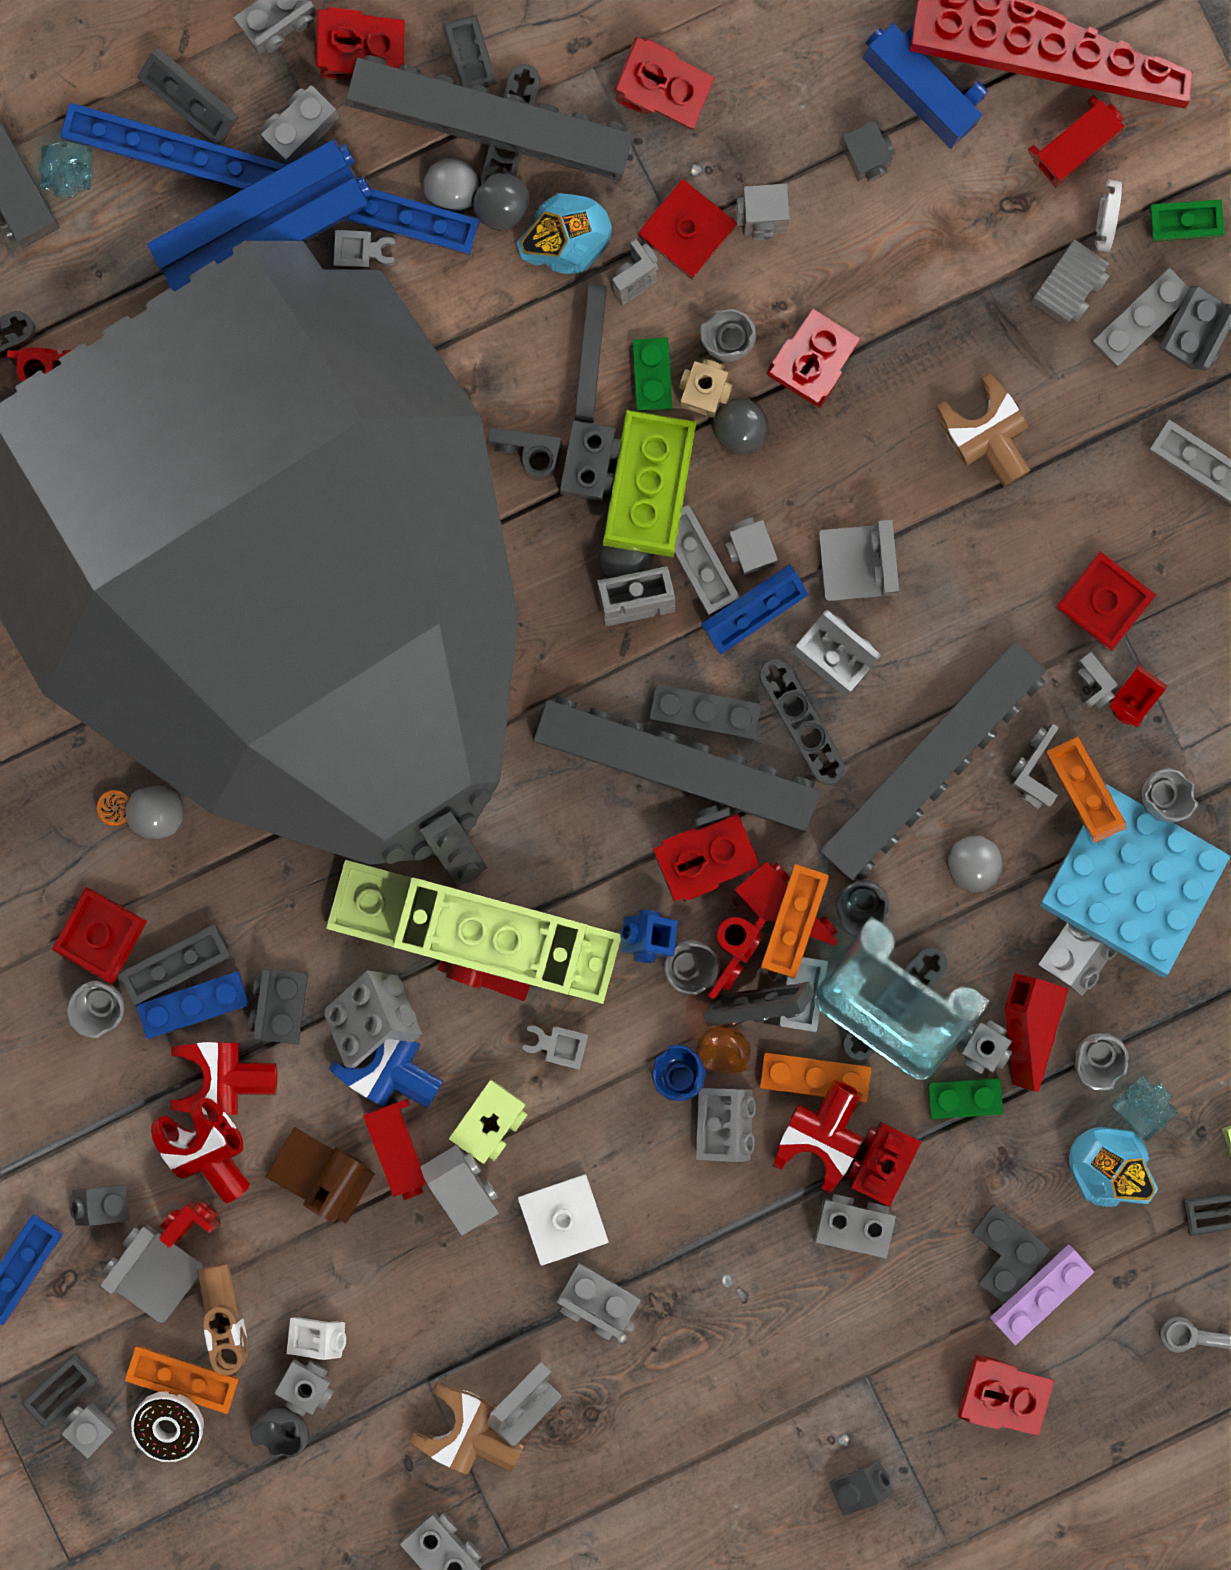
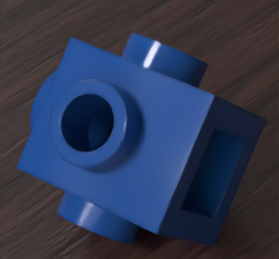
[620,910,678,963]

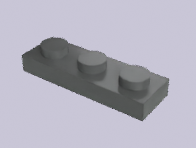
[137,47,239,145]
[649,684,762,740]
[420,811,488,887]
[119,925,232,1006]
[703,982,814,1027]

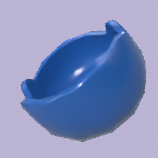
[652,1045,707,1101]

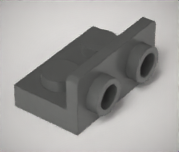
[1159,286,1231,370]
[248,968,308,1045]

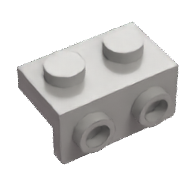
[791,610,881,697]
[1038,923,1117,996]

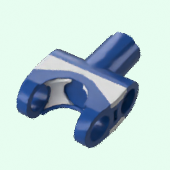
[328,1039,443,1109]

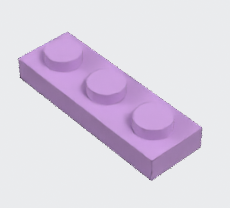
[990,1244,1094,1346]

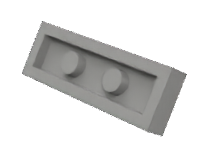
[1092,268,1190,368]
[1148,420,1231,504]
[674,504,740,616]

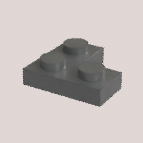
[971,1204,1052,1304]

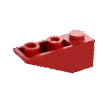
[734,862,838,946]
[1004,973,1069,1093]

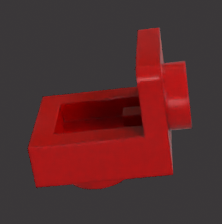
[1109,664,1168,728]

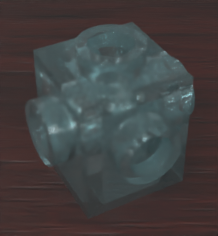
[39,141,92,198]
[1111,1076,1177,1142]

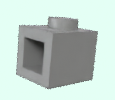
[725,517,778,576]
[62,1403,118,1459]

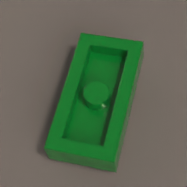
[1149,199,1225,242]
[633,337,673,412]
[928,1078,1003,1119]

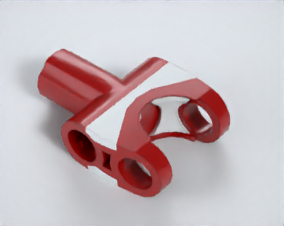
[170,1042,278,1115]
[773,1080,863,1194]
[151,1097,250,1203]

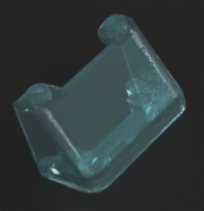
[814,916,990,1080]

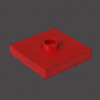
[638,179,737,280]
[1055,551,1156,651]
[51,887,148,984]

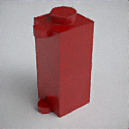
[1028,95,1125,188]
[363,1098,427,1200]

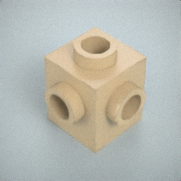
[679,359,733,418]

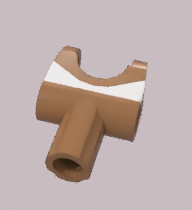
[936,374,1031,487]
[197,1263,249,1375]
[409,1383,525,1474]

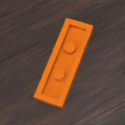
[1046,737,1127,843]
[761,864,829,979]
[760,1052,872,1103]
[125,1345,240,1414]

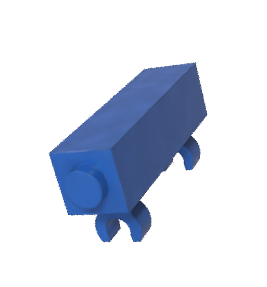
[862,23,988,149]

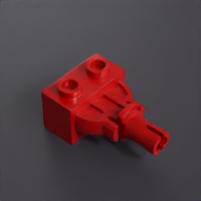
[847,1122,921,1207]

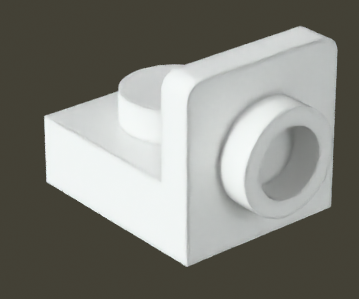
[287,1317,346,1360]

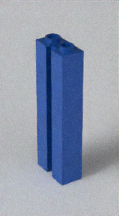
[147,140,373,292]

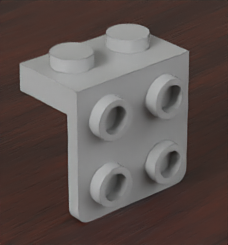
[324,970,422,1068]
[100,1224,203,1323]

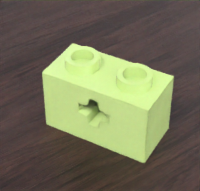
[449,1079,528,1164]

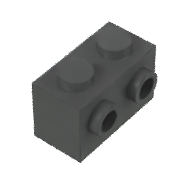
[560,420,621,502]

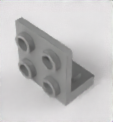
[819,520,899,601]

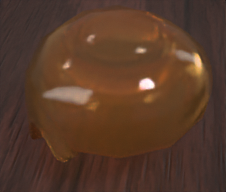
[696,1026,751,1073]

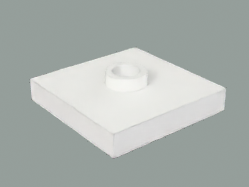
[518,1174,609,1266]

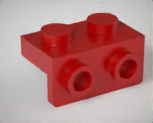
[159,1201,221,1248]

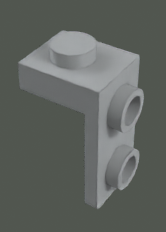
[1010,724,1059,810]

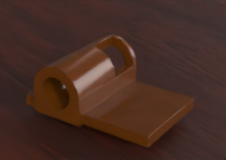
[265,1127,375,1224]

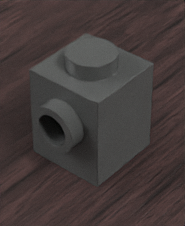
[840,121,895,181]

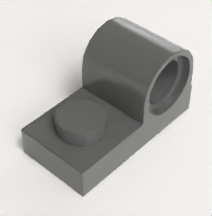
[488,427,561,481]

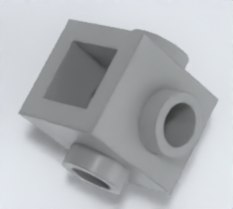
[958,1020,1012,1074]
[275,1359,334,1416]

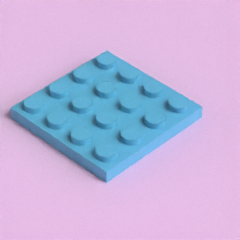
[1039,784,1231,978]

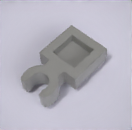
[333,230,396,270]
[522,1026,589,1070]

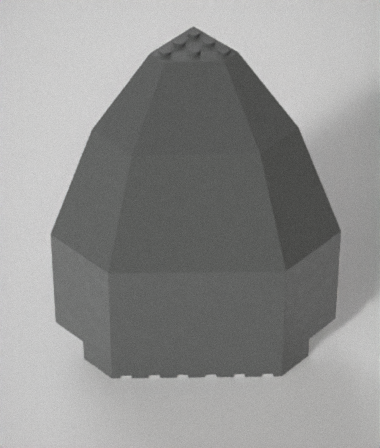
[0,241,518,865]

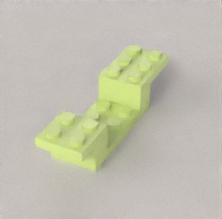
[326,860,621,1004]

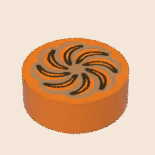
[96,790,130,826]

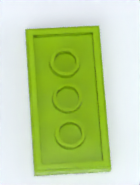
[603,410,697,557]

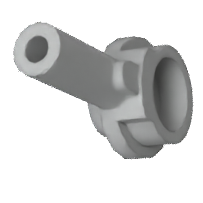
[1160,1316,1231,1353]

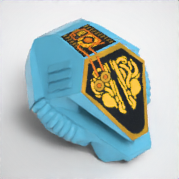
[516,193,612,274]
[1069,1127,1159,1207]

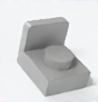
[1077,652,1118,710]

